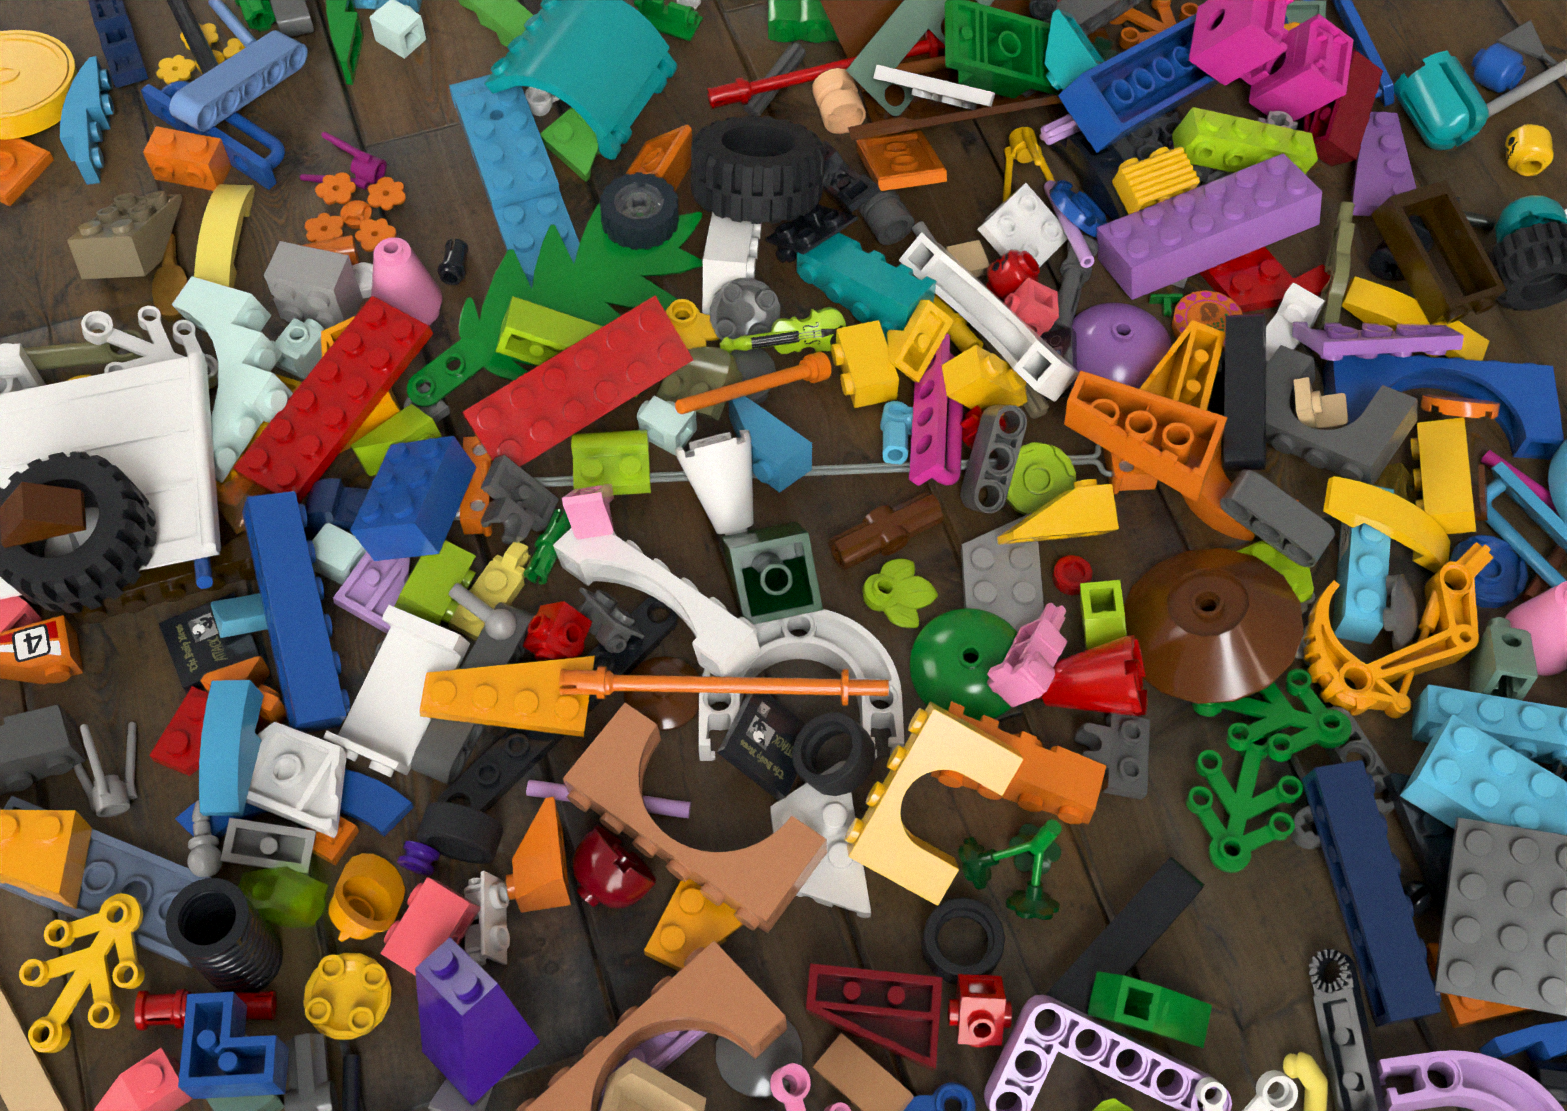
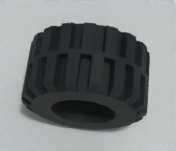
[1488,222,1567,311]

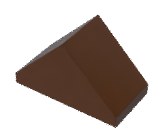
[0,482,87,548]

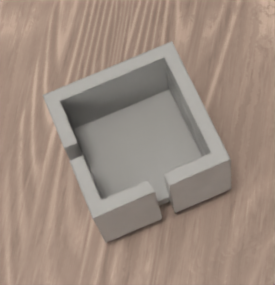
[264,241,363,330]

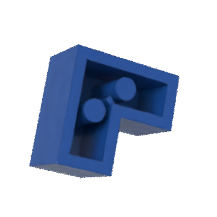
[178,992,289,1099]

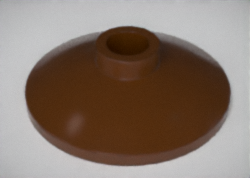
[624,656,699,731]

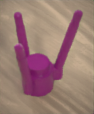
[299,132,387,190]

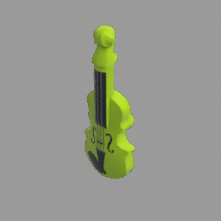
[720,307,846,354]

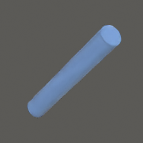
[208,0,257,48]

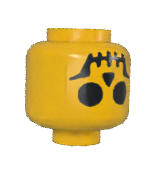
[1505,124,1554,176]

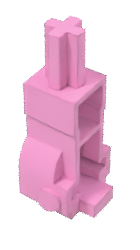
[987,603,1068,708]

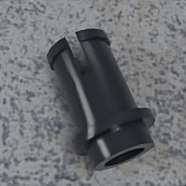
[437,239,468,285]

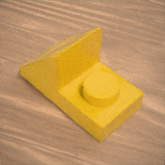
[887,300,954,382]

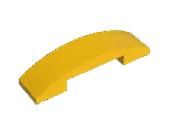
[1323,476,1451,574]

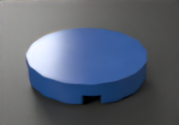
[1049,180,1108,237]
[1448,535,1528,608]

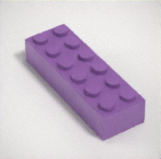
[1097,153,1322,300]

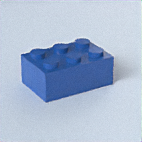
[350,436,476,561]

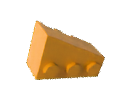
[0,810,92,909]

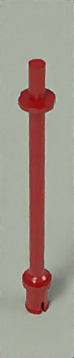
[706,30,945,110]

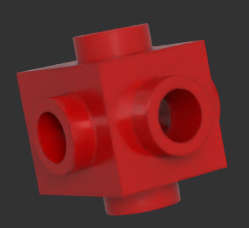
[523,601,592,661]
[948,974,1012,1048]

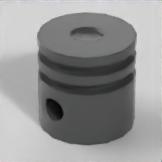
[858,189,914,245]

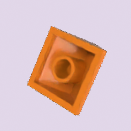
[626,124,692,207]

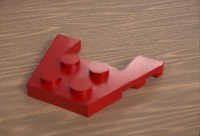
[1200,246,1330,313]

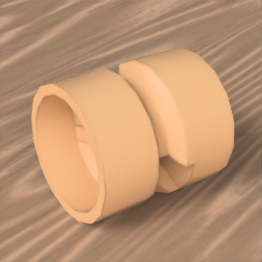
[812,68,866,134]

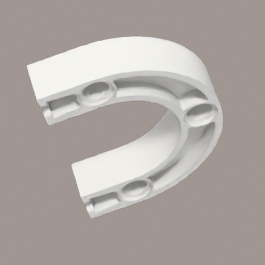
[699,609,904,761]

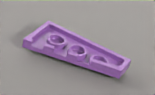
[1351,112,1416,216]

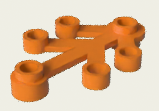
[1109,0,1198,50]

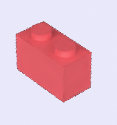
[380,877,481,976]

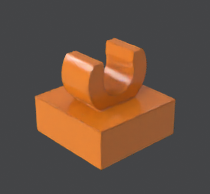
[306,816,359,866]

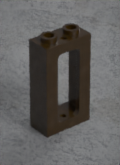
[1371,180,1507,325]

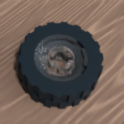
[600,172,679,250]

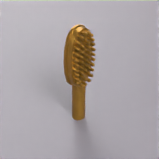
[152,233,188,323]

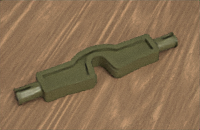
[1314,202,1355,356]

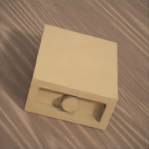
[600,1057,706,1111]

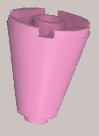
[371,238,442,325]
[1505,581,1567,676]

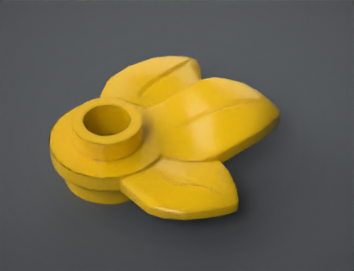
[665,299,719,349]

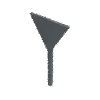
[1496,20,1567,79]

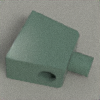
[1470,617,1538,700]

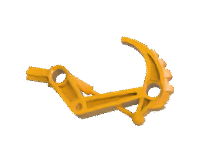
[1303,542,1494,719]

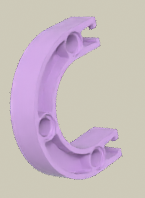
[1377,1050,1565,1111]

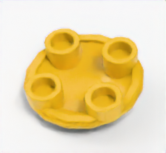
[303,953,392,1040]

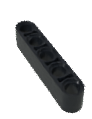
[1224,313,1266,472]
[1044,857,1205,1019]

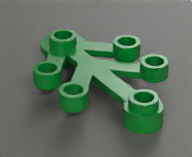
[1191,669,1352,762]
[1186,735,1303,873]

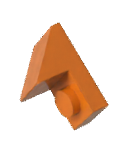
[200,656,287,724]

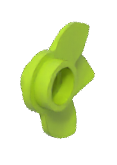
[862,559,938,628]

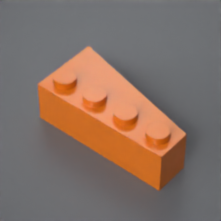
[931,701,1106,824]

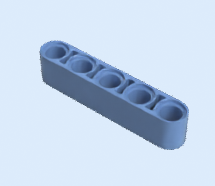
[169,30,308,132]

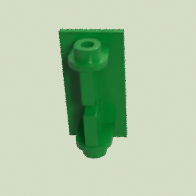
[634,0,703,41]

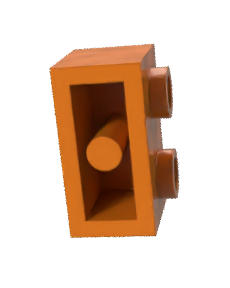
[143,126,232,191]

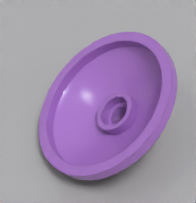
[1072,303,1172,389]

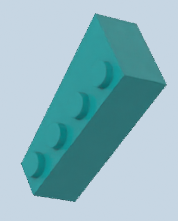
[796,232,937,342]

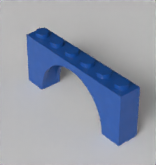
[1322,353,1564,460]

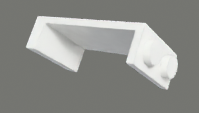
[323,605,470,777]

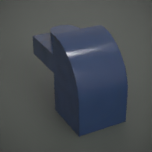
[304,478,369,539]

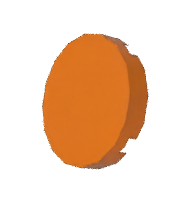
[1420,394,1500,419]

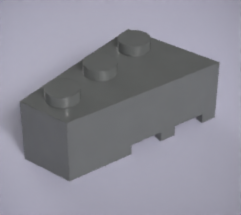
[0,704,86,796]

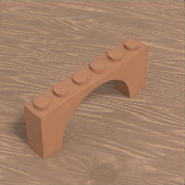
[563,703,827,933]
[516,941,787,1111]

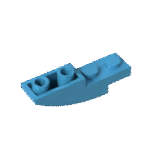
[60,56,114,185]

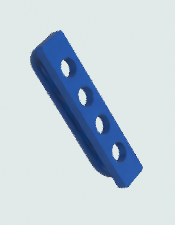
[1302,0,1394,107]
[141,81,285,190]

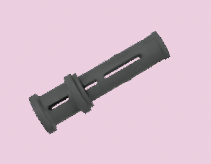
[1049,235,1099,332]

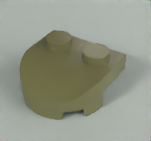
[656,347,743,421]

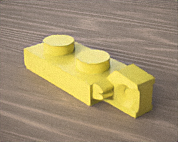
[448,542,531,641]

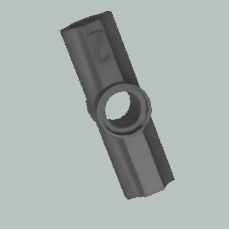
[284,1033,339,1111]

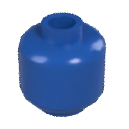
[1471,43,1526,93]

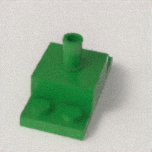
[944,0,1063,98]

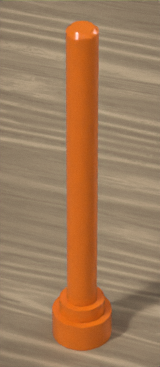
[675,352,831,415]

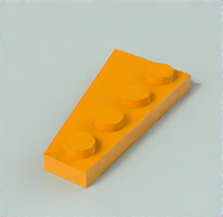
[419,656,595,737]

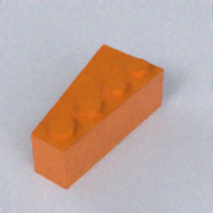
[1064,370,1228,502]

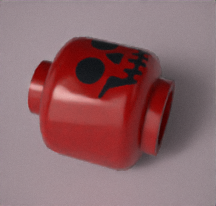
[986,249,1040,300]

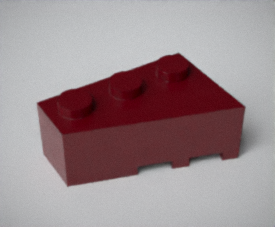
[1304,50,1383,167]

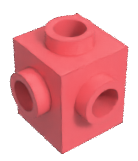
[1003,278,1059,336]

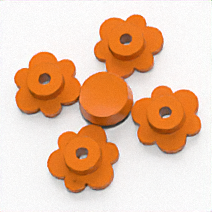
[305,172,406,252]

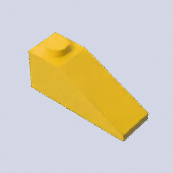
[997,479,1119,545]

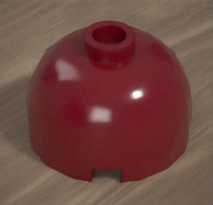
[573,825,657,909]

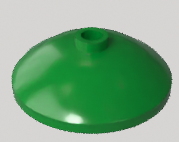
[910,608,1017,721]

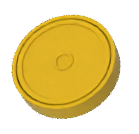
[0,30,78,140]

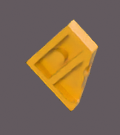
[644,878,743,971]

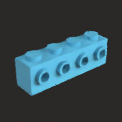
[1412,684,1567,767]

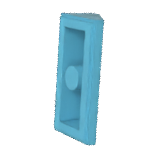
[211,593,268,638]

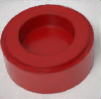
[1052,555,1093,595]

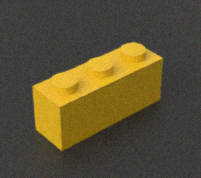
[1411,417,1476,534]

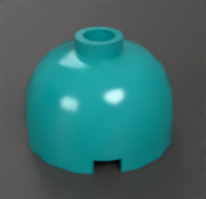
[1495,195,1567,243]

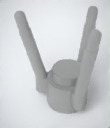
[73,721,137,817]

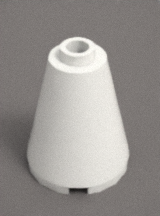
[675,430,754,536]

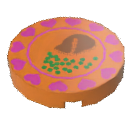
[1171,290,1243,353]

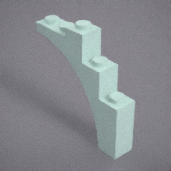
[172,276,293,483]

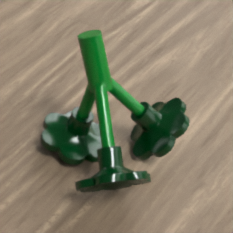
[958,819,1062,920]

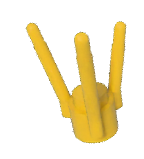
[1003,127,1055,202]

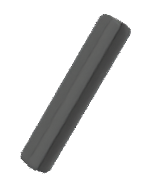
[744,42,806,117]

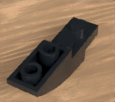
[1050,131,1129,220]

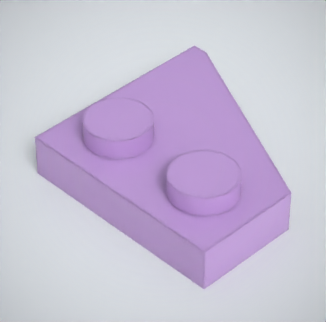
[333,552,411,634]

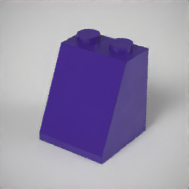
[415,937,540,1105]

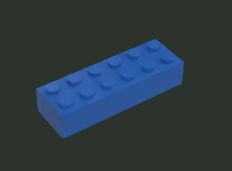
[1058,13,1219,153]

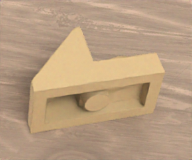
[1294,377,1348,430]

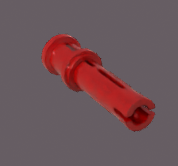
[134,988,277,1031]

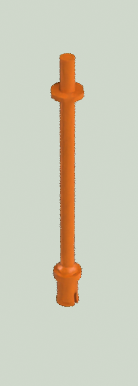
[559,666,889,706]

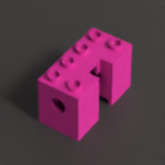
[1189,0,1354,122]

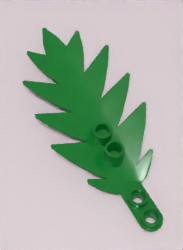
[407,203,703,407]

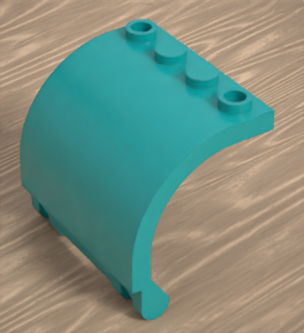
[484,0,678,160]

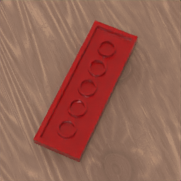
[233,296,434,504]
[461,296,693,467]

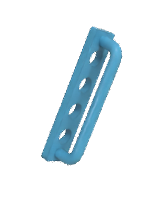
[1486,461,1567,588]

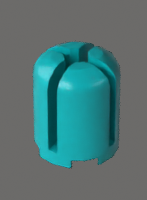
[1394,51,1489,151]

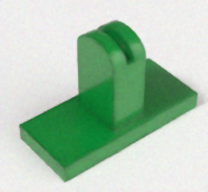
[1148,294,1183,317]

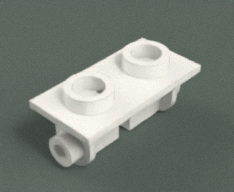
[464,871,510,966]

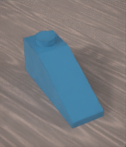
[728,396,812,493]

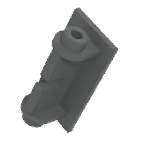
[578,587,644,653]

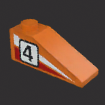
[0,615,84,684]

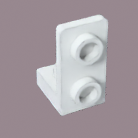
[1266,283,1325,365]

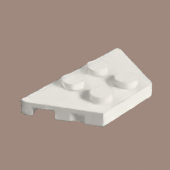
[873,65,995,110]
[246,722,347,838]
[770,761,871,918]

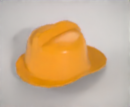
[328,853,405,942]

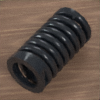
[165,878,283,993]

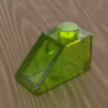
[238,866,329,928]

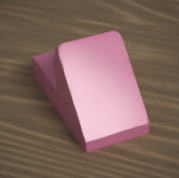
[562,484,614,539]

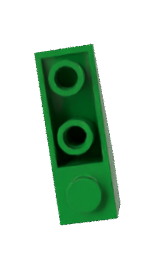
[1087,971,1212,1048]

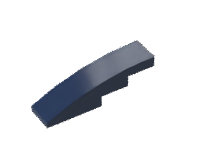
[88,0,149,88]

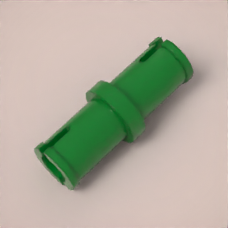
[524,509,571,585]

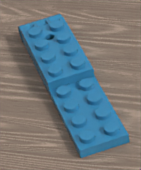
[449,74,580,289]

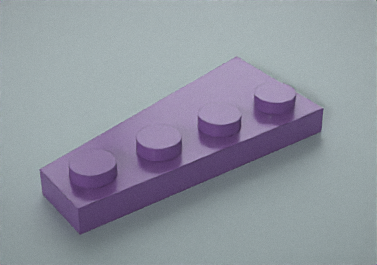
[1292,322,1464,361]

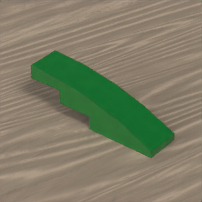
[326,0,364,85]

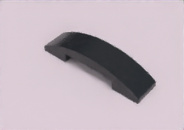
[822,140,881,213]

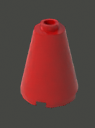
[1037,635,1148,716]

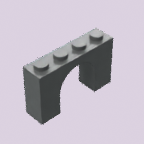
[1266,345,1418,485]

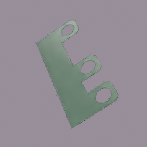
[846,0,994,116]

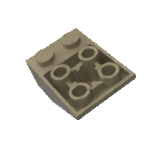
[67,191,182,279]

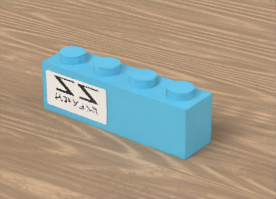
[1332,486,1394,644]

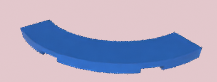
[175,769,414,839]

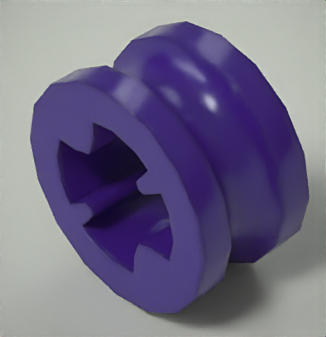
[397,841,440,876]

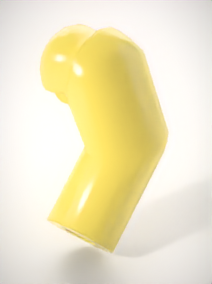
[1283,1052,1328,1111]

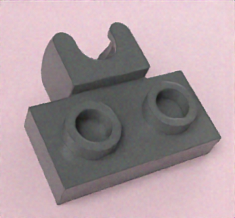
[481,455,559,544]
[1074,713,1150,800]

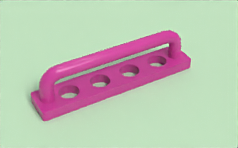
[909,333,963,486]

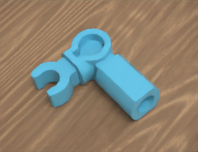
[880,401,932,465]

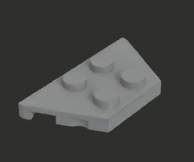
[961,513,1044,633]

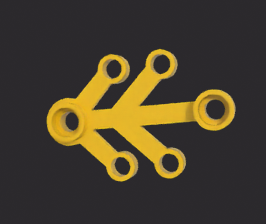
[19,893,145,1053]

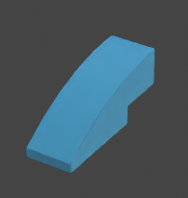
[199,680,264,816]

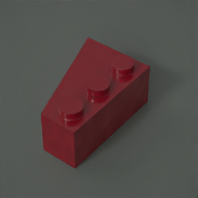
[806,963,943,1071]

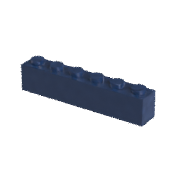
[1302,760,1441,1027]

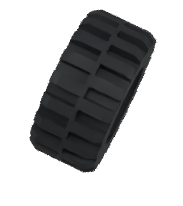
[691,116,825,224]
[0,451,157,613]

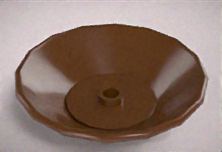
[1124,548,1304,704]

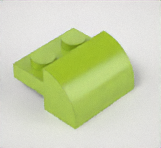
[571,429,651,495]

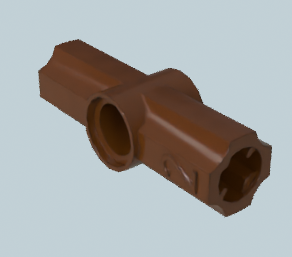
[828,491,944,570]

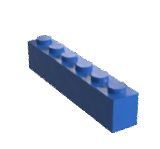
[242,491,350,733]

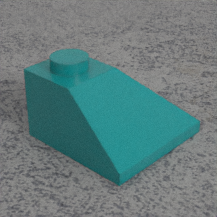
[1044,8,1105,91]

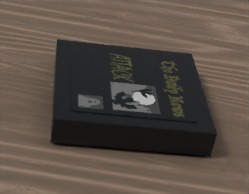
[159,592,261,693]
[717,694,805,801]

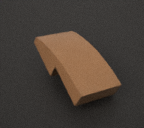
[813,1033,914,1111]

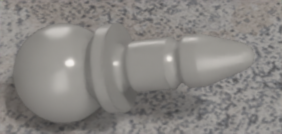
[187,800,223,877]

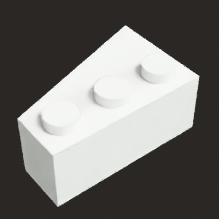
[702,211,762,315]

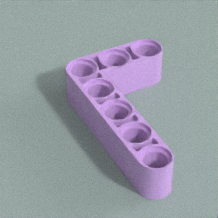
[984,994,1232,1111]

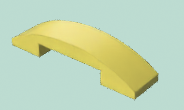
[194,184,255,289]

